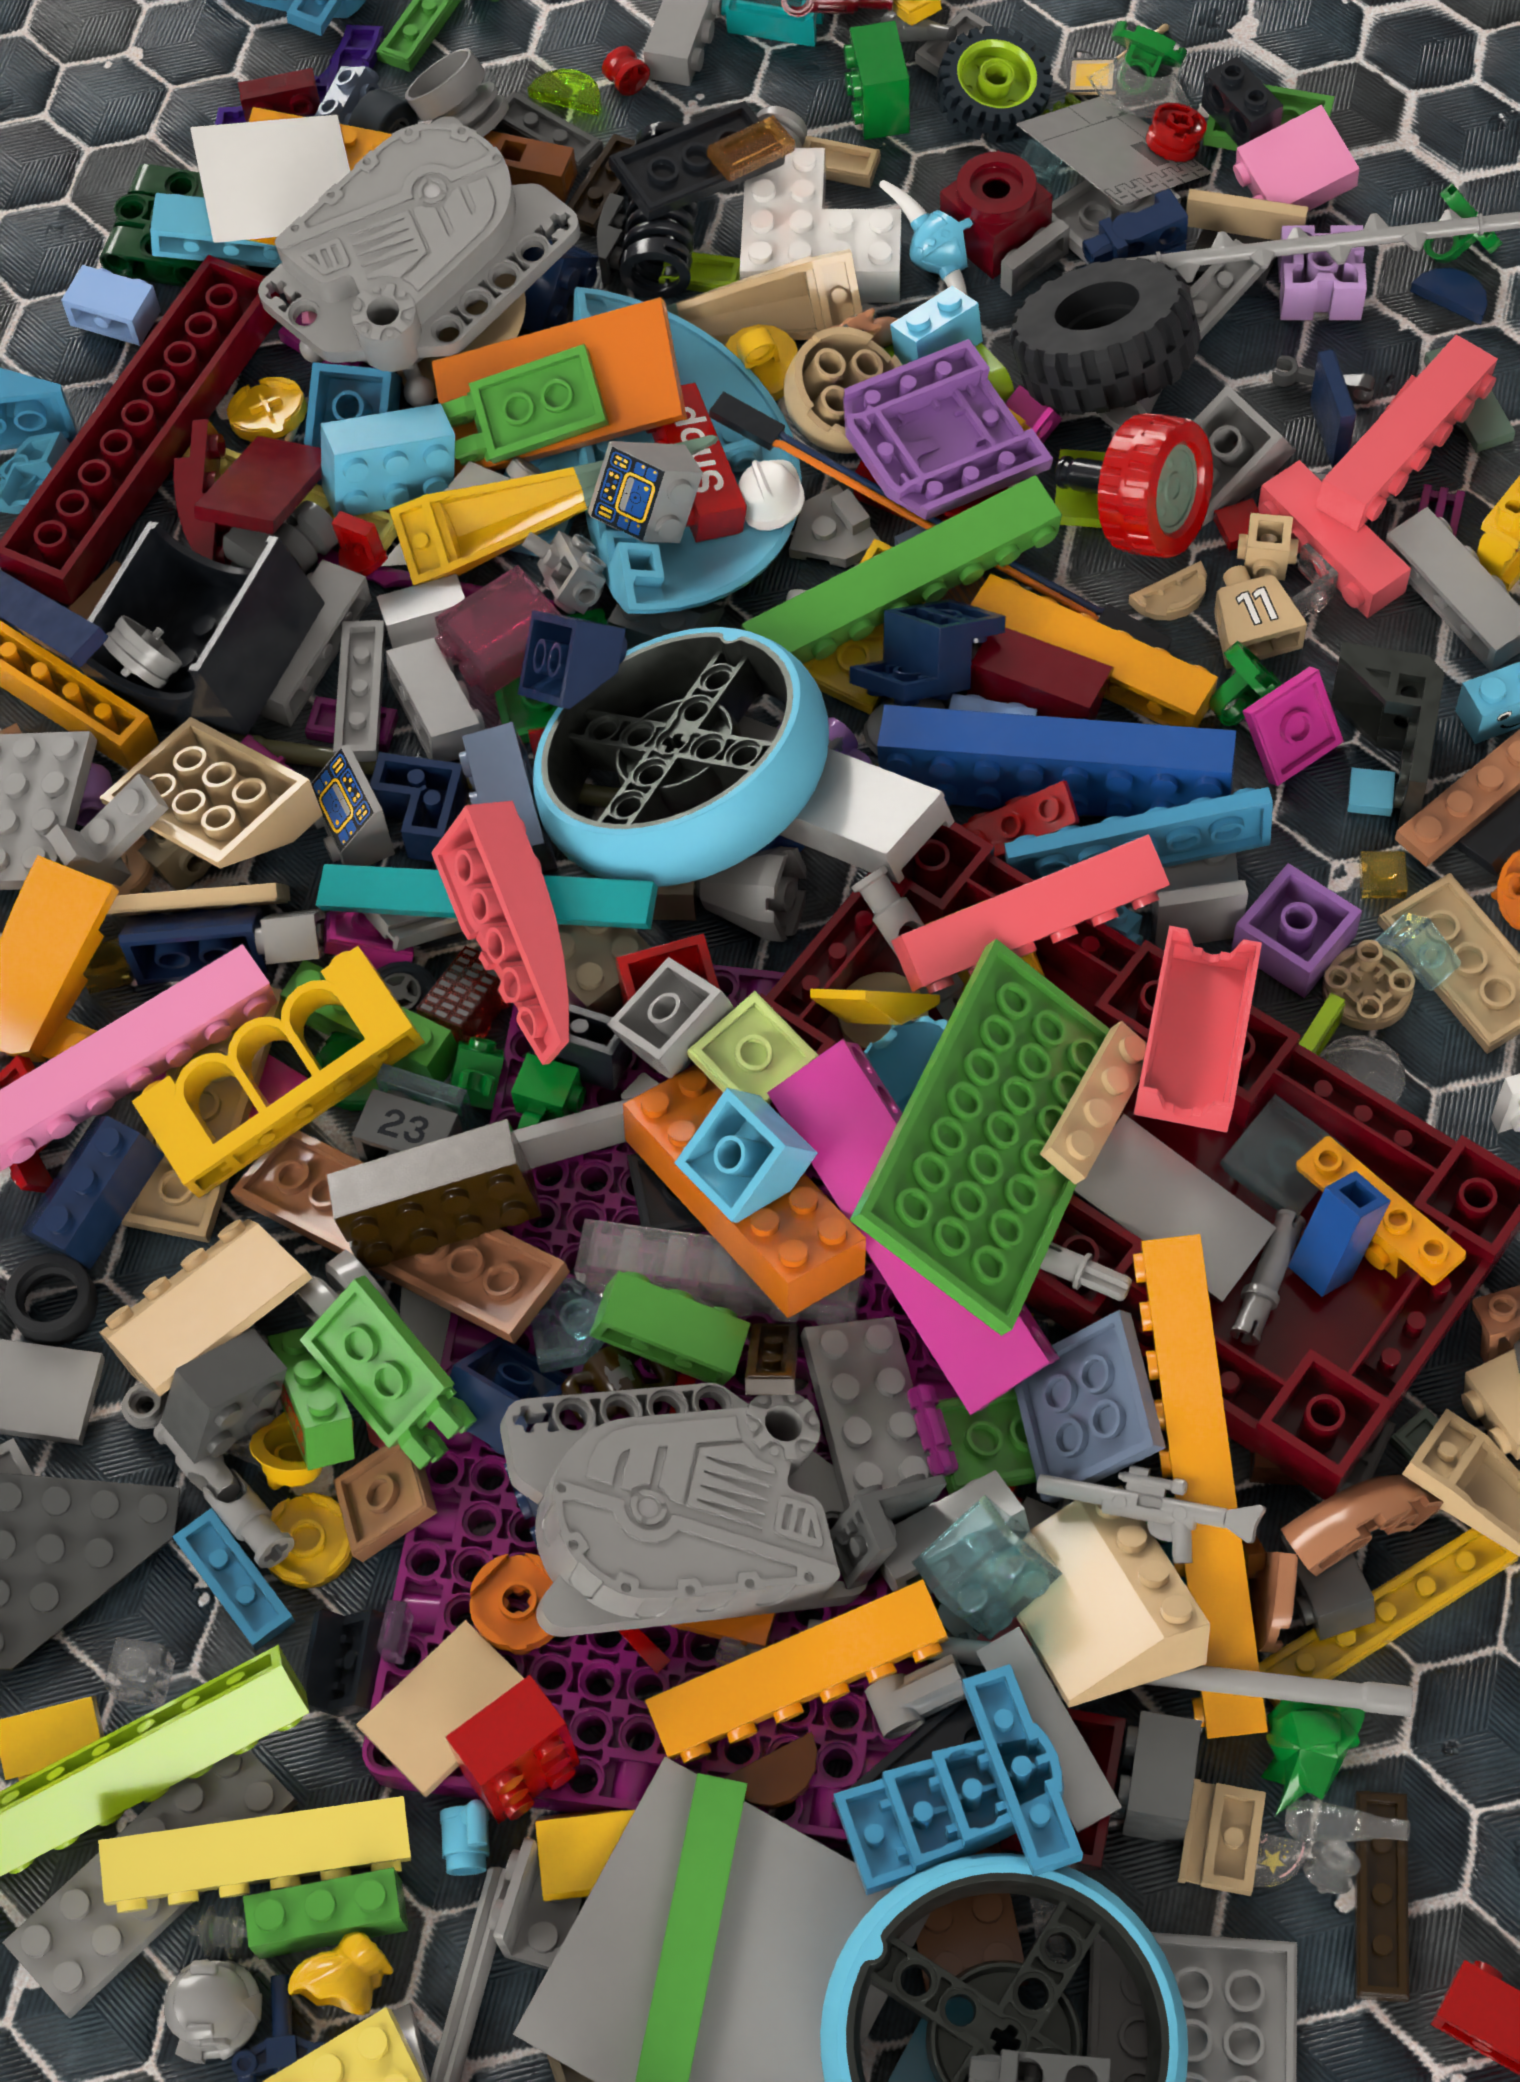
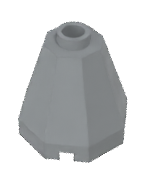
[696,846,806,942]

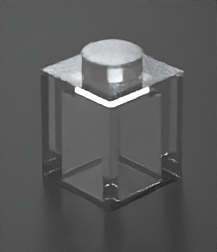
[104,1637,176,1707]

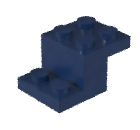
[849,599,1006,706]

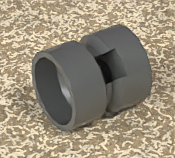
[273,500,339,575]

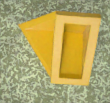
[535,1810,635,1901]

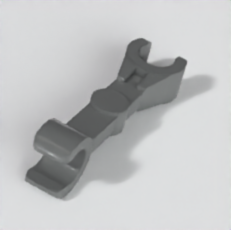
[1272,355,1375,404]

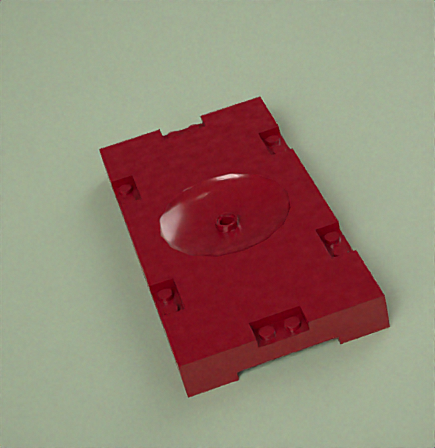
[760,822,1520,1500]

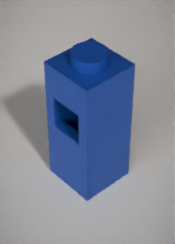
[1288,1171,1391,1297]

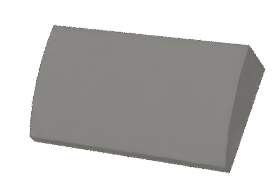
[1073,1114,1276,1303]

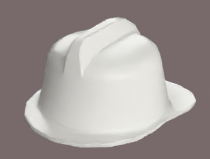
[738,459,805,531]

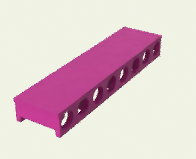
[767,1039,1059,1415]

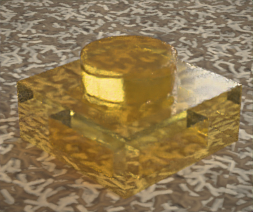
[1359,851,1408,898]

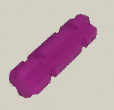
[907,1384,958,1477]

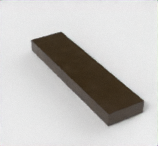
[1354,1791,1409,2003]

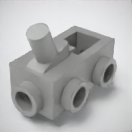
[522,531,606,614]

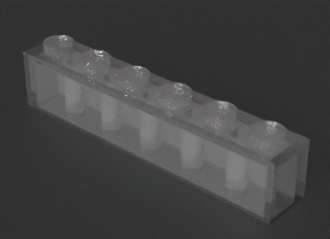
[574,1219,865,1325]

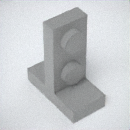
[46,773,169,886]

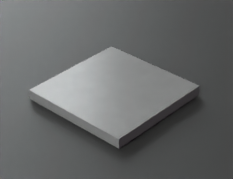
[1087,1932,1297,2082]

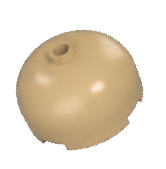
[784,327,902,454]

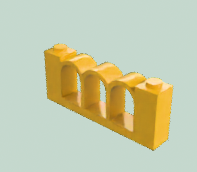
[132,946,425,1198]

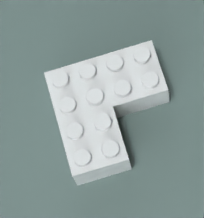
[740,148,902,303]

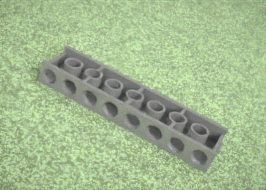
[738,716,955,884]

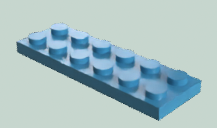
[1004,787,1273,881]

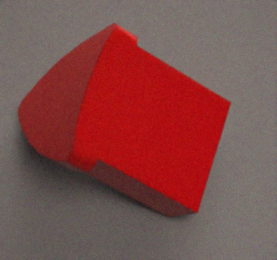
[332,511,388,576]

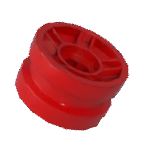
[1146,103,1207,162]

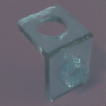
[1375,913,1461,991]

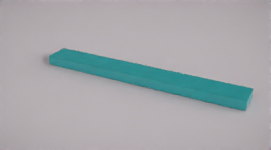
[316,864,658,929]

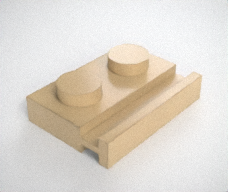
[1178,1779,1266,1896]

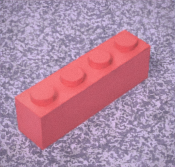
[1258,460,1411,619]

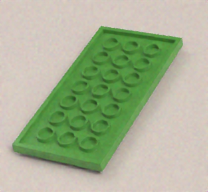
[850,939,1110,1336]

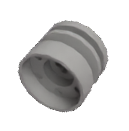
[405,48,509,137]

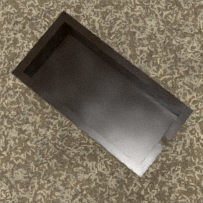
[327,1119,542,1269]

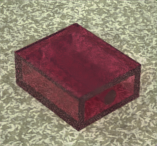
[435,565,561,697]

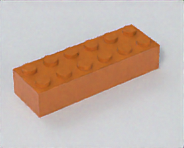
[623,1064,866,1318]

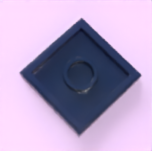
[1310,349,1356,468]

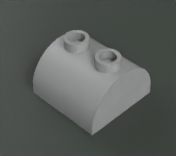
[607,957,734,1079]

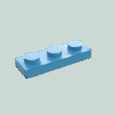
[172,1508,296,1651]

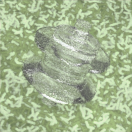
[1303,1840,1361,1894]
[190,1905,247,1958]

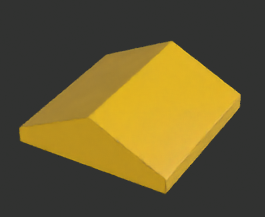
[810,989,940,1025]

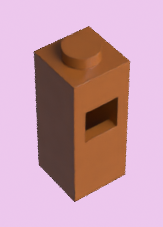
[483,131,577,203]

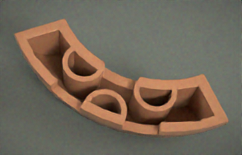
[1281,1475,1444,1577]

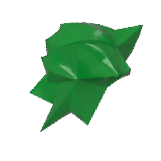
[1260,1700,1365,1816]

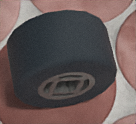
[348,88,418,134]

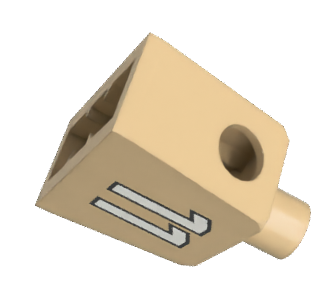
[1214,565,1307,669]

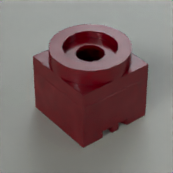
[940,150,1053,280]

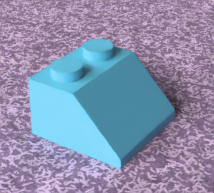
[674,1088,818,1223]

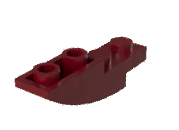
[173,419,233,566]

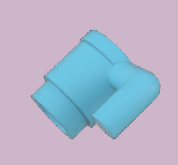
[440,1799,490,1876]

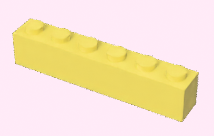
[98,1796,411,1913]

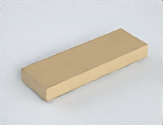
[1186,189,1308,240]

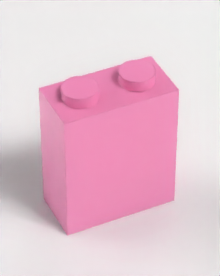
[1233,104,1360,211]

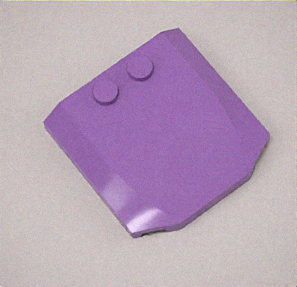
[843,339,1053,520]

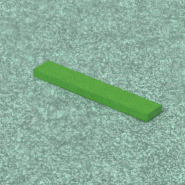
[635,1773,747,2082]

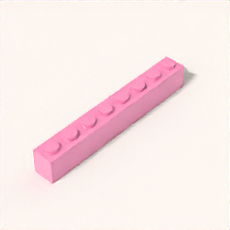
[0,944,278,1172]

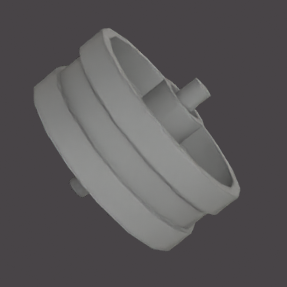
[103,615,183,689]

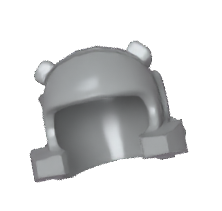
[164,1959,262,2064]

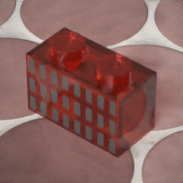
[416,946,511,1044]

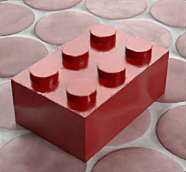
[445,1675,580,1824]

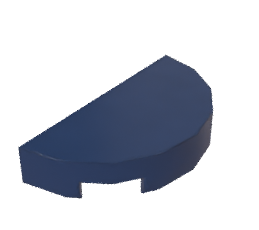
[1410,268,1488,325]

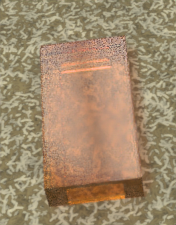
[707,115,795,182]

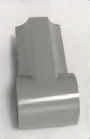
[865,1654,967,1740]

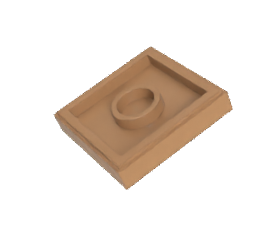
[333,1444,437,1562]

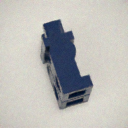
[1082,188,1188,270]

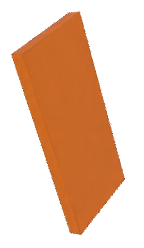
[431,297,687,479]

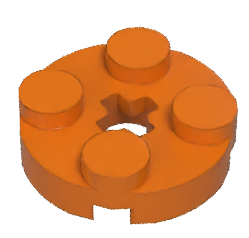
[469,1553,555,1656]

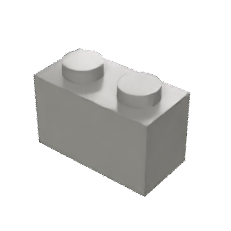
[255,909,326,965]

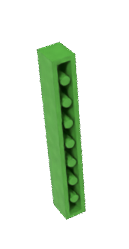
[741,475,1062,664]

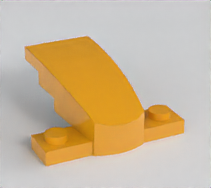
[0,855,119,1062]

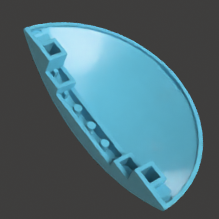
[573,287,802,614]

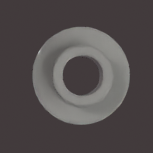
[122,1383,168,1429]

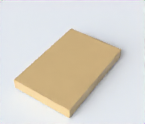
[356,1620,524,1798]

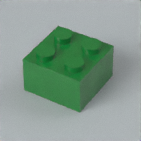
[843,21,910,140]

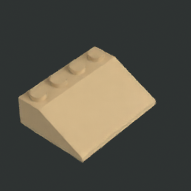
[100,717,323,869]
[99,1219,312,1397]
[986,1485,1210,1708]

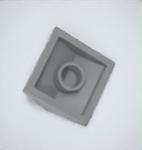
[376,574,480,659]

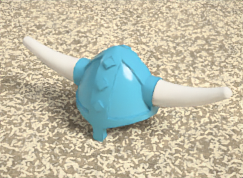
[879,180,973,295]

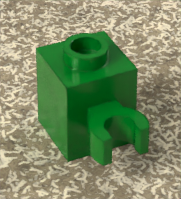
[447,1037,504,1110]
[511,1053,586,1129]

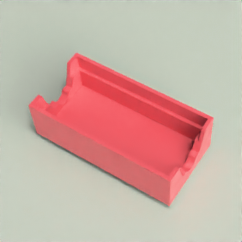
[1133,926,1262,1132]

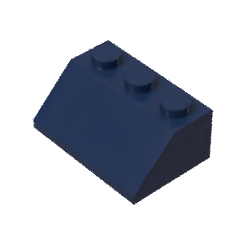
[518,610,627,709]
[119,905,268,985]
[21,1116,165,1270]

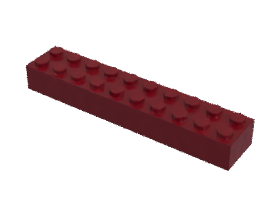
[0,255,281,606]

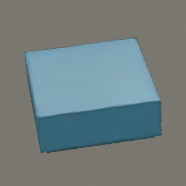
[1347,767,1395,817]

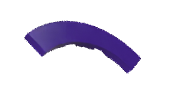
[215,25,385,125]

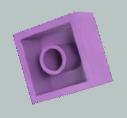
[1231,863,1362,998]

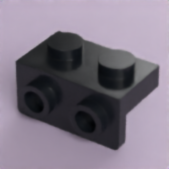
[301,1609,387,1717]

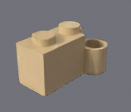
[1461,1349,1520,1460]

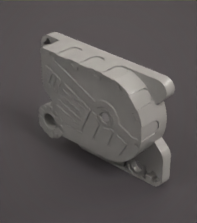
[258,116,580,372]
[500,1383,868,1637]

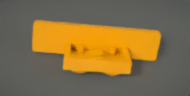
[1296,1136,1466,1285]

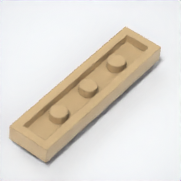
[1040,1021,1147,1184]

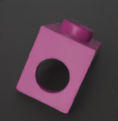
[1005,385,1063,443]

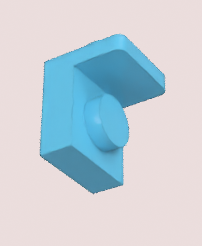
[713,422,763,472]

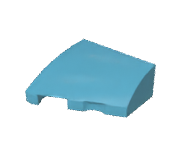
[0,432,70,514]

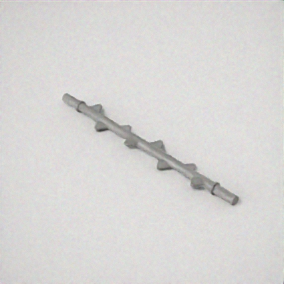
[1126,209,1520,282]

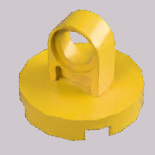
[725,324,798,401]

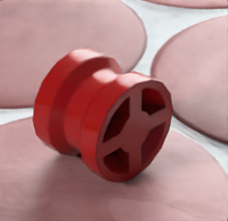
[602,45,650,96]

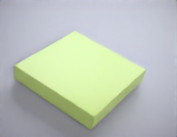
[687,991,819,1105]

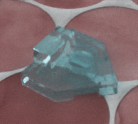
[531,1277,605,1373]

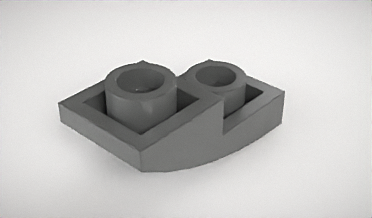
[597,193,627,285]

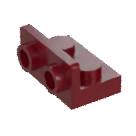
[238,68,320,122]

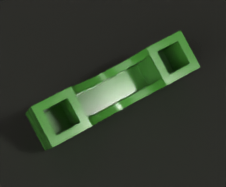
[280,960,458,1090]

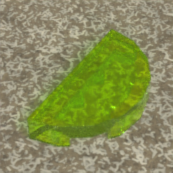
[527,68,602,116]

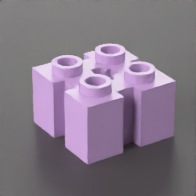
[1278,225,1367,320]

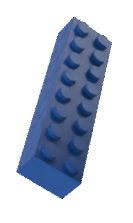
[877,704,1236,818]

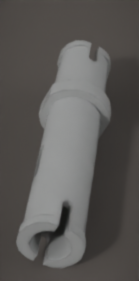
[1230,1209,1306,1346]

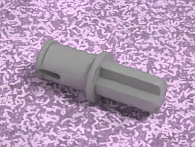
[1040,1242,1132,1301]

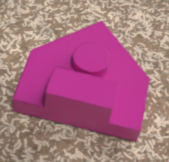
[323,911,414,970]

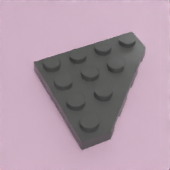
[0,1473,180,1671]

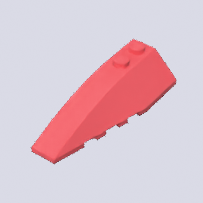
[431,801,569,1065]

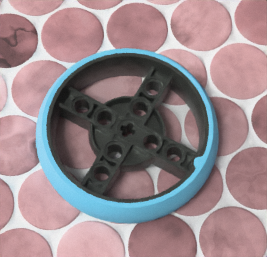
[533,627,829,887]
[820,1853,1188,2082]

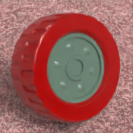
[1054,413,1213,558]

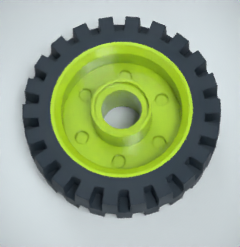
[935,26,1053,143]

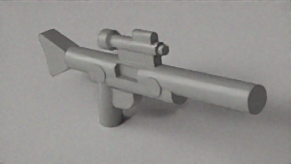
[1037,1465,1266,1564]

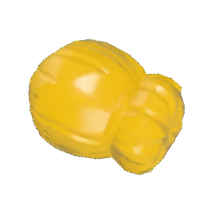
[287,1931,393,2015]

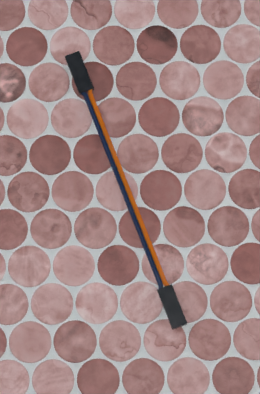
[709,391,1173,651]

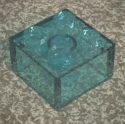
[912,1495,1063,1640]

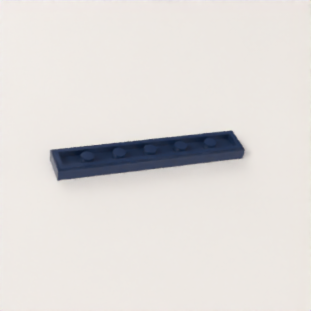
[0,570,108,668]

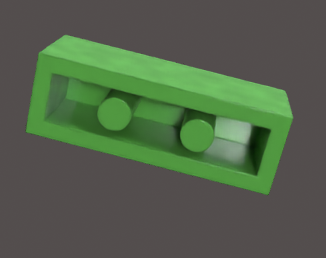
[589,1271,751,1386]
[243,1867,409,1960]

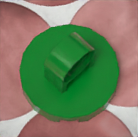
[1111,21,1187,96]
[1423,183,1503,263]
[1210,641,1283,726]

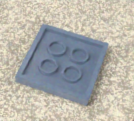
[1015,1310,1166,1503]

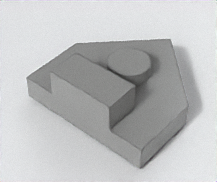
[789,484,881,568]

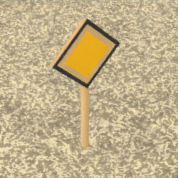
[1066,24,1169,95]

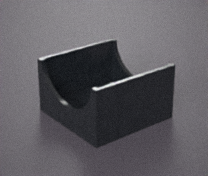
[80,521,325,736]

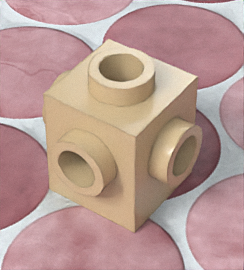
[1237,513,1299,581]

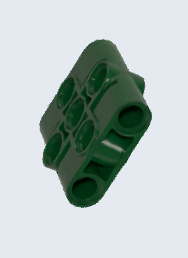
[99,164,204,287]

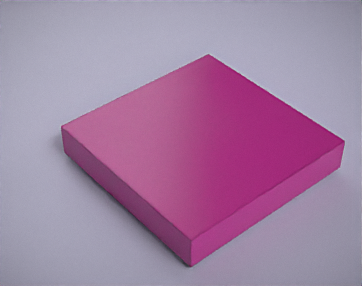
[1242,666,1344,786]

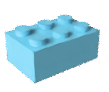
[321,403,455,517]

